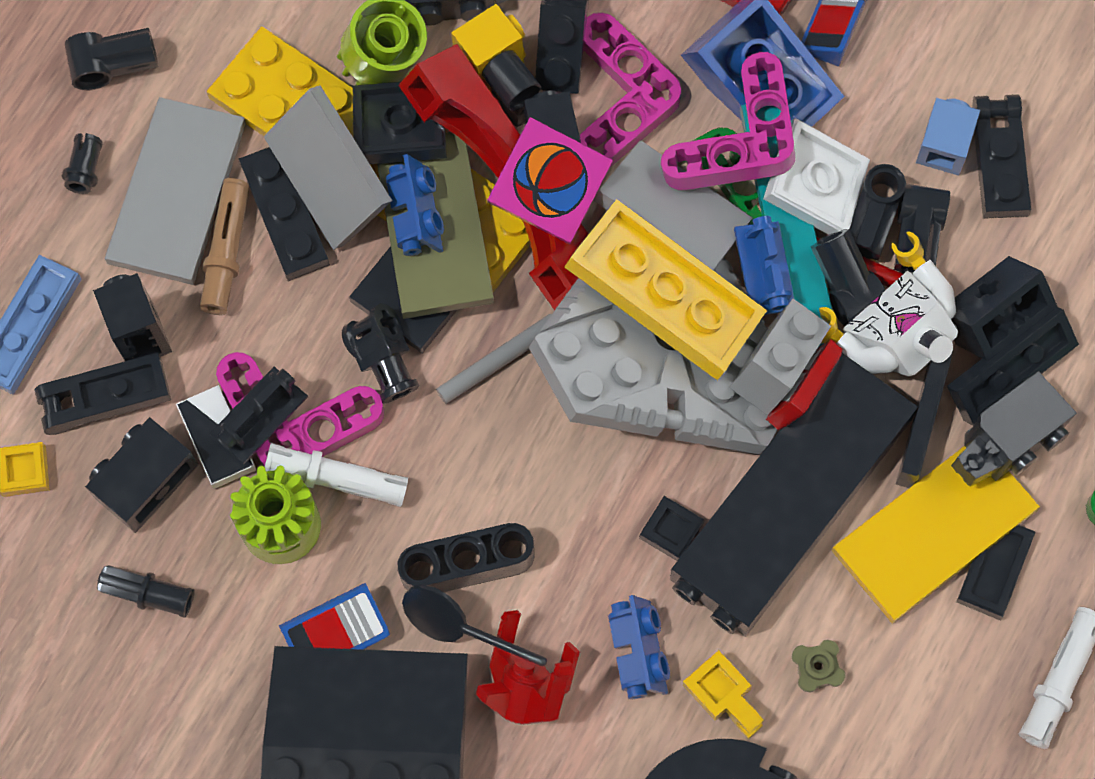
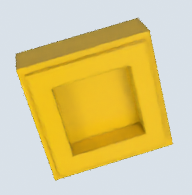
[0,442,50,497]

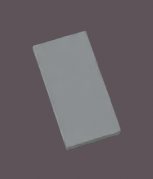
[104,97,246,285]

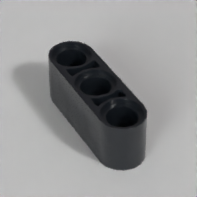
[397,523,535,592]

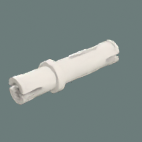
[264,443,408,507]
[1018,607,1095,749]

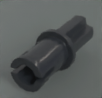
[97,565,194,618]

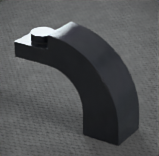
[645,739,797,779]

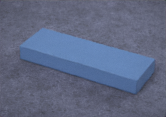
[0,255,82,395]

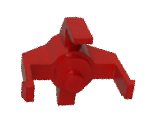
[476,610,580,724]

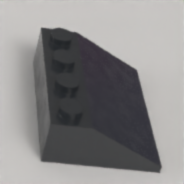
[261,646,468,779]

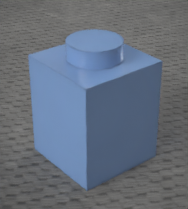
[916,98,980,176]

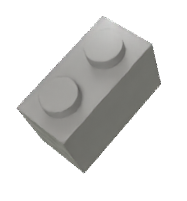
[729,299,831,415]

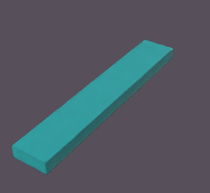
[740,104,832,348]

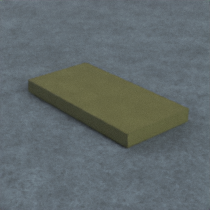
[377,132,494,319]

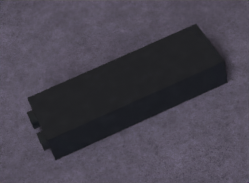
[670,352,918,637]

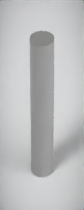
[436,314,552,404]

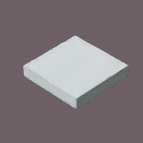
[763,118,870,235]

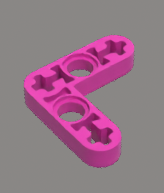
[579,12,681,168]
[661,52,796,190]
[216,352,385,467]

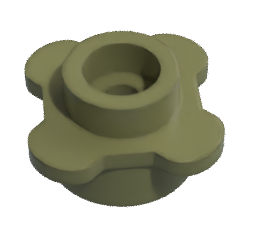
[792,640,845,692]

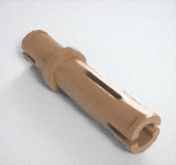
[200,178,250,315]

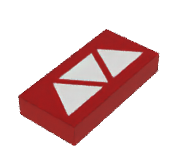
[766,339,843,430]

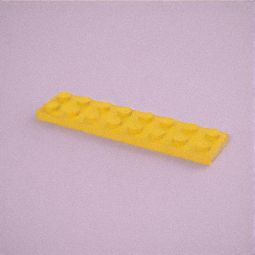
[206,26,530,292]

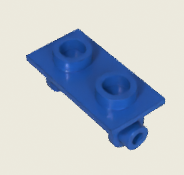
[386,154,444,256]
[734,216,794,315]
[608,595,670,699]

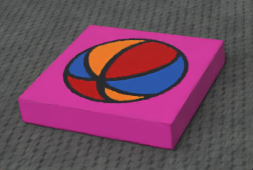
[487,117,613,244]

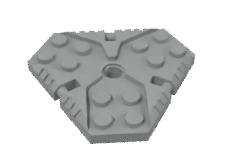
[529,256,777,455]

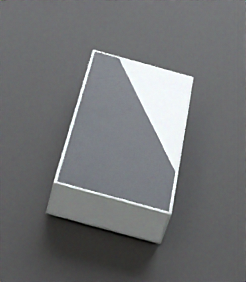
[176,385,256,489]

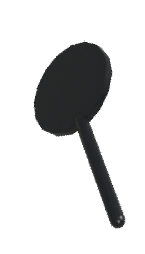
[402,585,547,666]

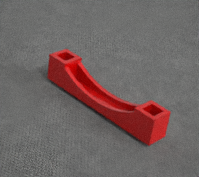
[399,44,589,311]

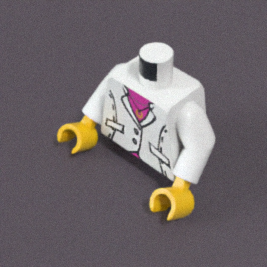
[819,232,958,376]

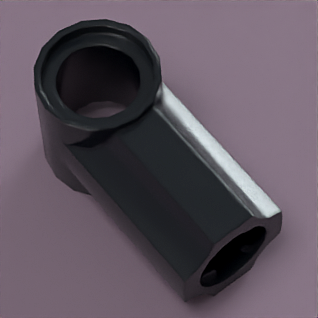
[65,28,158,90]
[482,50,541,127]
[850,164,906,260]
[894,183,950,274]
[811,229,885,327]

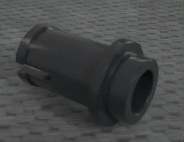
[61,133,103,194]

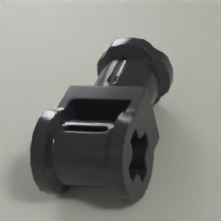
[342,303,419,404]

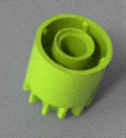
[337,0,427,85]
[230,465,321,564]

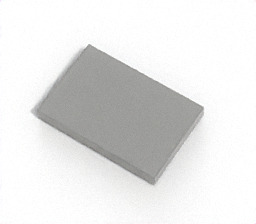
[264,86,392,250]
[593,140,752,271]

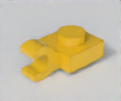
[683,650,764,739]

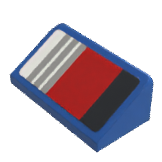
[801,0,867,67]
[279,583,390,649]

